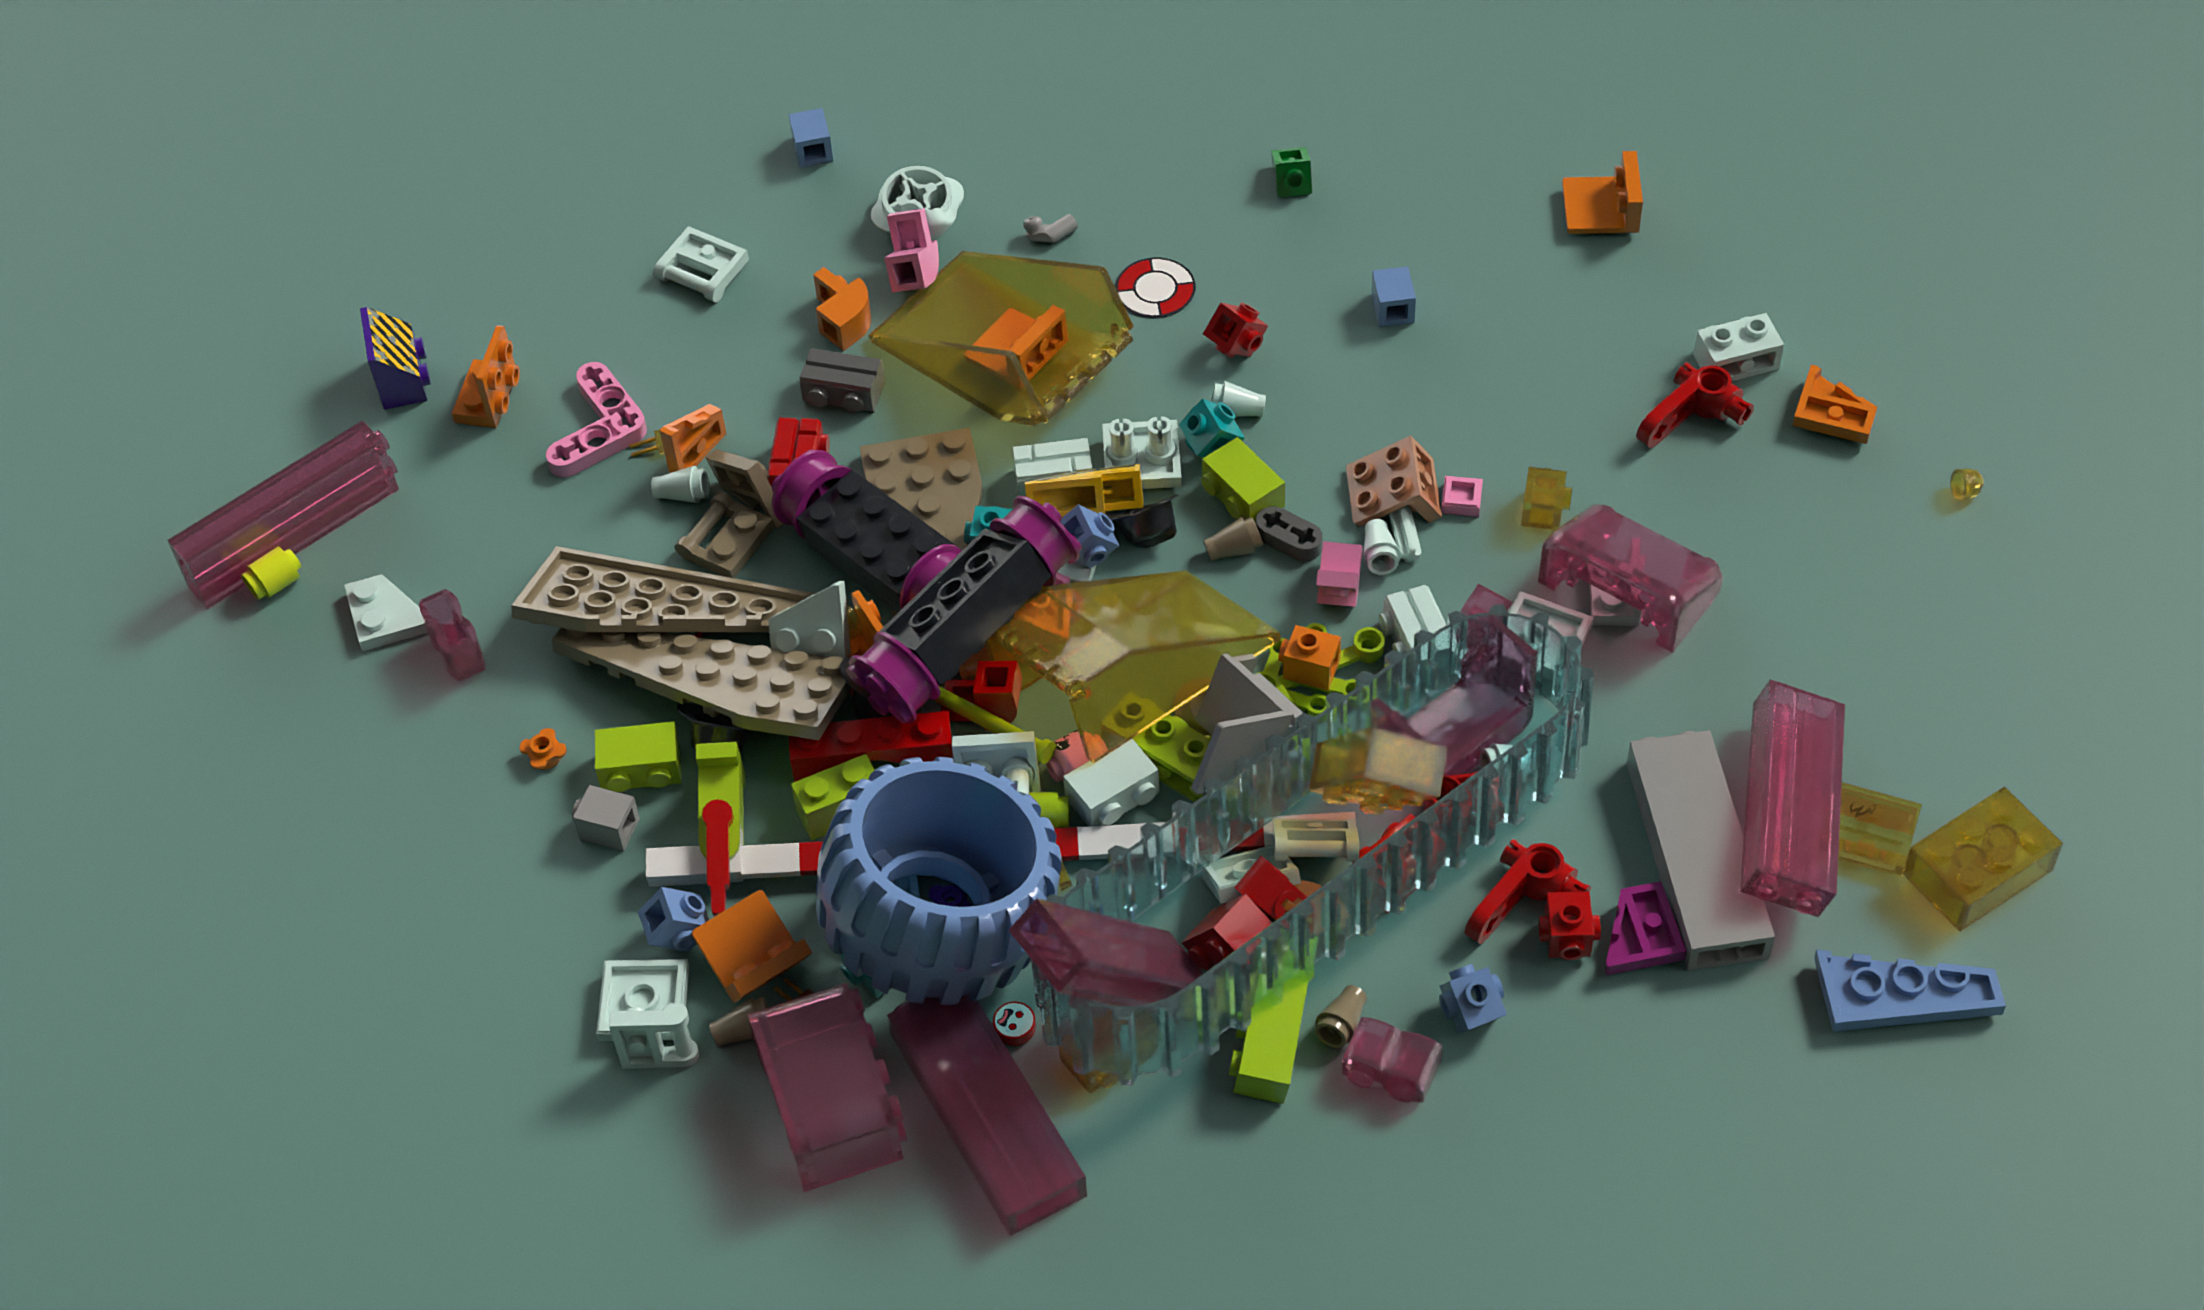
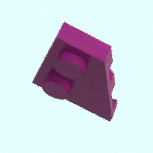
[1605,881,1687,976]

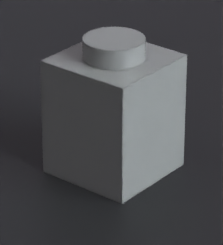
[572,785,640,851]

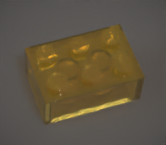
[1308,727,1448,815]
[1903,786,2063,932]

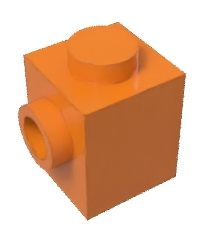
[1278,625,1341,691]

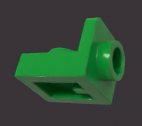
[1271,147,1312,197]

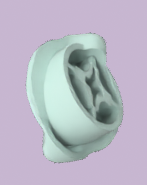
[871,166,964,241]

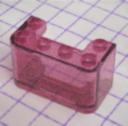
[747,982,908,1192]

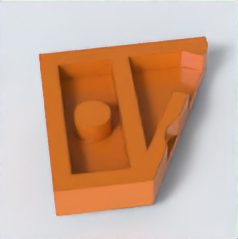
[1792,364,1877,444]
[659,404,727,473]

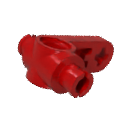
[1636,362,1754,448]
[1464,839,1591,944]

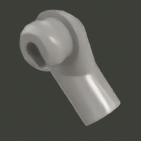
[1023,214,1078,243]

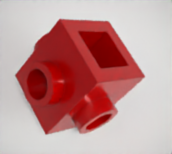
[1203,302,1268,358]
[1538,891,1601,960]

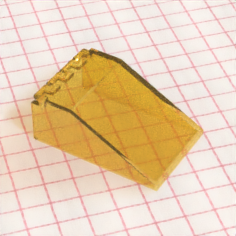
[868,251,1134,426]
[986,570,1281,763]

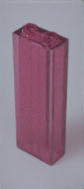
[167,420,399,610]
[1740,679,1845,917]
[1008,898,1218,1020]
[887,995,1087,1236]

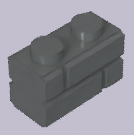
[799,348,885,412]

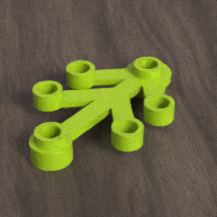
[1255,623,1385,722]

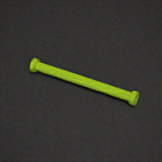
[933,685,1056,764]

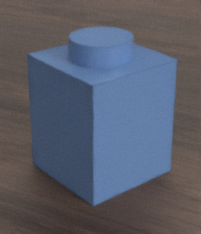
[789,108,833,168]
[1371,266,1416,327]

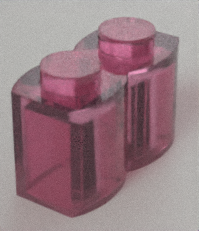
[419,589,486,681]
[1342,1017,1442,1103]

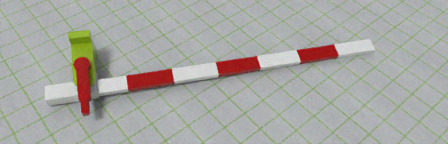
[646,742,1356,917]

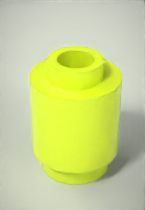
[241,546,302,600]

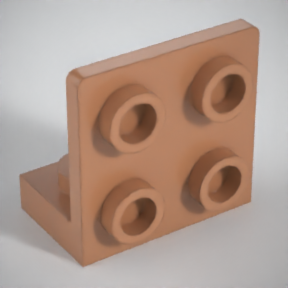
[1346,436,1442,527]

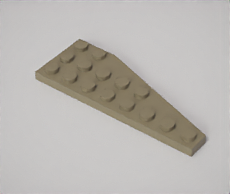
[859,427,983,686]
[511,546,847,632]
[552,627,852,740]

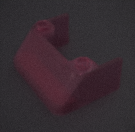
[1371,614,1538,807]

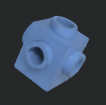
[1060,505,1119,568]
[638,887,709,952]
[1439,964,1507,1033]

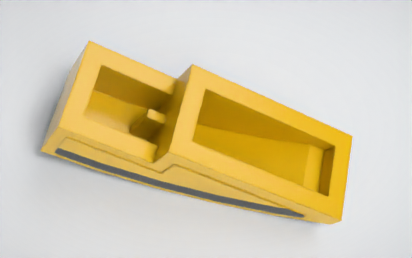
[1025,464,1143,517]

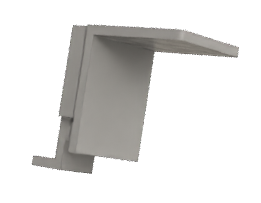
[1191,653,1310,794]

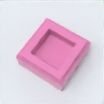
[1441,476,1483,517]

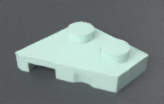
[344,574,435,652]
[768,581,851,659]

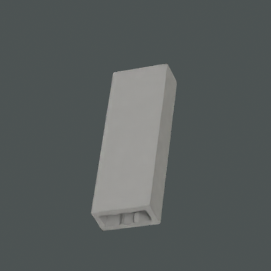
[1626,730,1775,971]

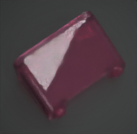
[1538,504,1723,653]

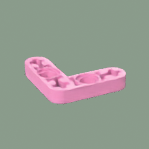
[546,362,647,477]

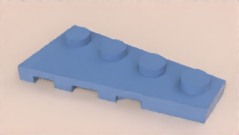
[1814,949,2006,1032]

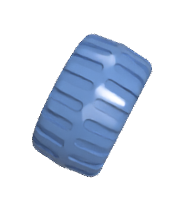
[816,757,1062,1005]

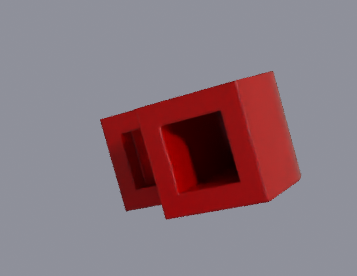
[941,661,1022,730]

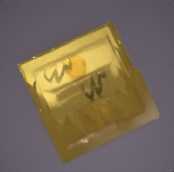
[1820,782,1922,878]

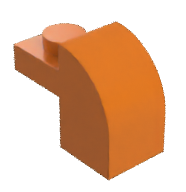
[813,267,871,351]

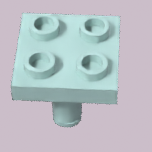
[1102,416,1181,489]
[952,731,1041,795]

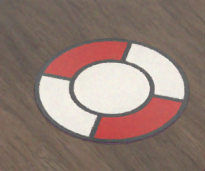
[1115,257,1196,317]

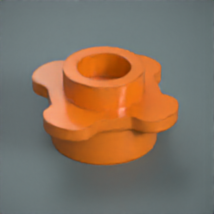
[519,728,567,770]

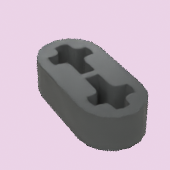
[1256,506,1323,561]

